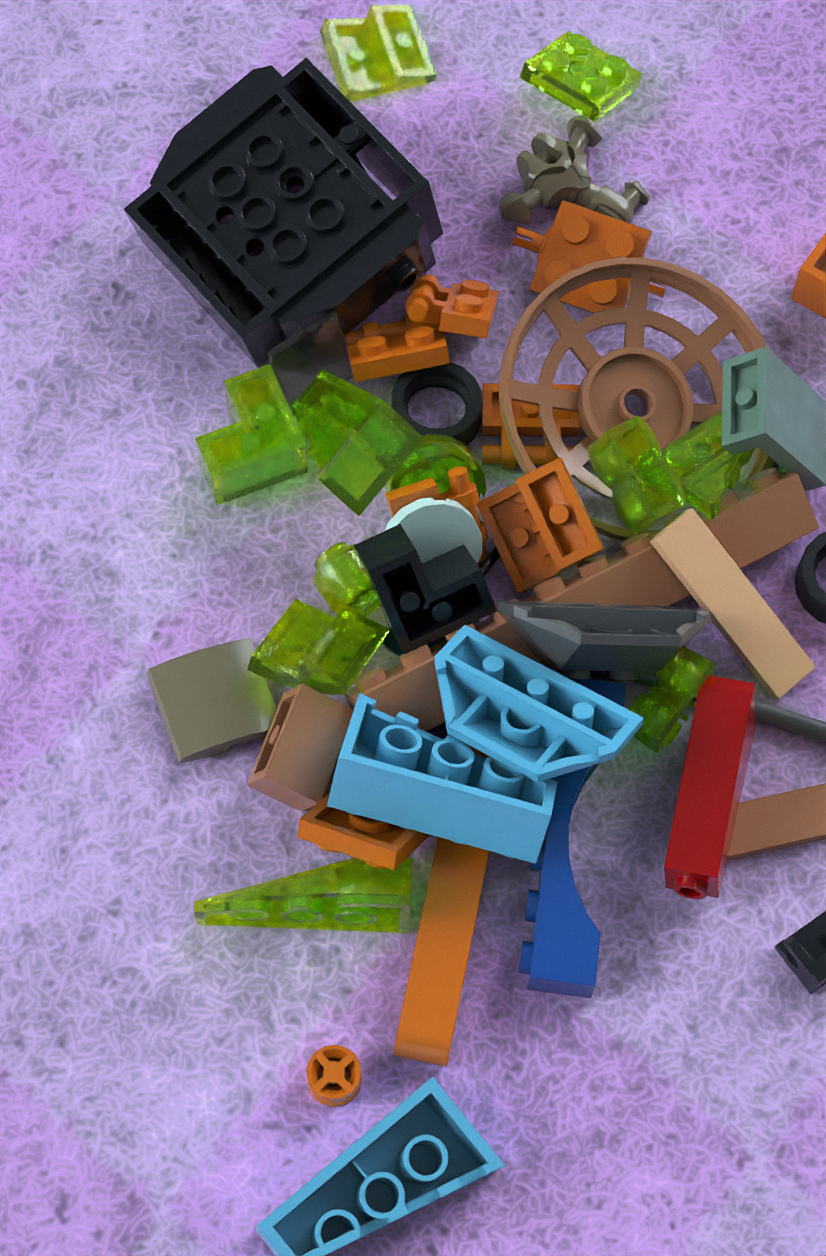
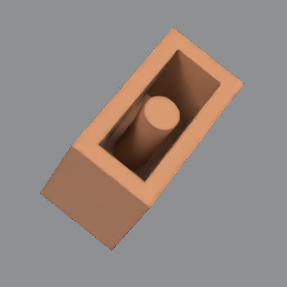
[246,683,354,811]

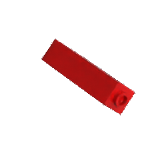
[664,674,755,900]

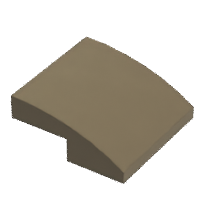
[146,638,277,763]

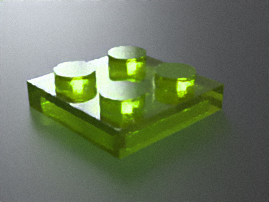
[519,31,643,122]

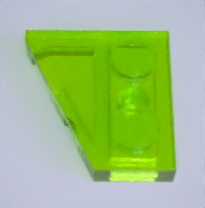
[647,411,756,520]

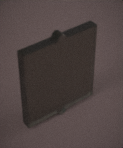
[267,311,353,418]

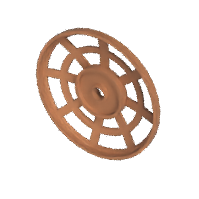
[498,257,774,541]

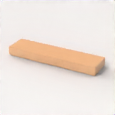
[650,508,816,699]

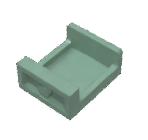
[722,347,826,492]

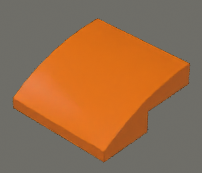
[476,457,605,593]

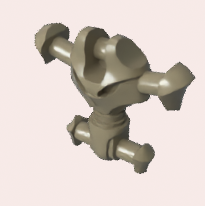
[499,115,650,225]

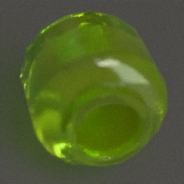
[312,542,380,618]

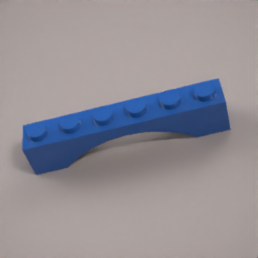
[519,679,626,998]

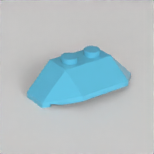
[434,625,644,782]

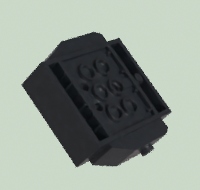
[123,57,444,369]

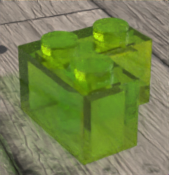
[195,364,308,506]

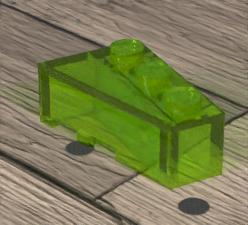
[291,369,424,516]

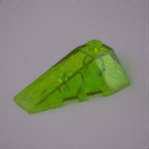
[194,857,413,934]

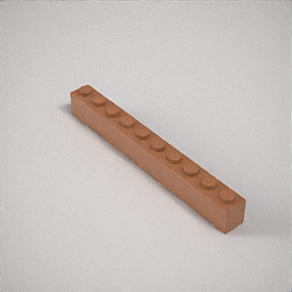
[343,468,819,731]

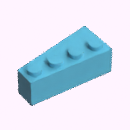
[327,693,558,864]
[254,1077,505,1256]

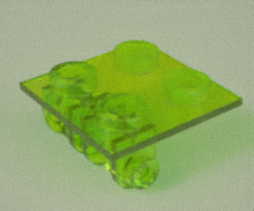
[629,646,717,753]

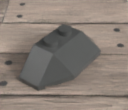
[497,600,710,680]

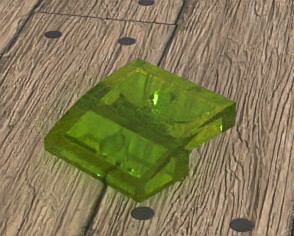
[320,4,437,101]
[247,599,390,695]

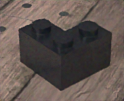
[354,524,497,654]

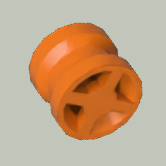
[306,1045,362,1107]

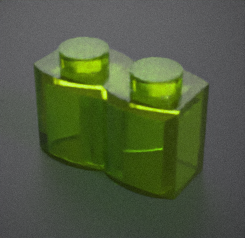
[589,416,685,534]

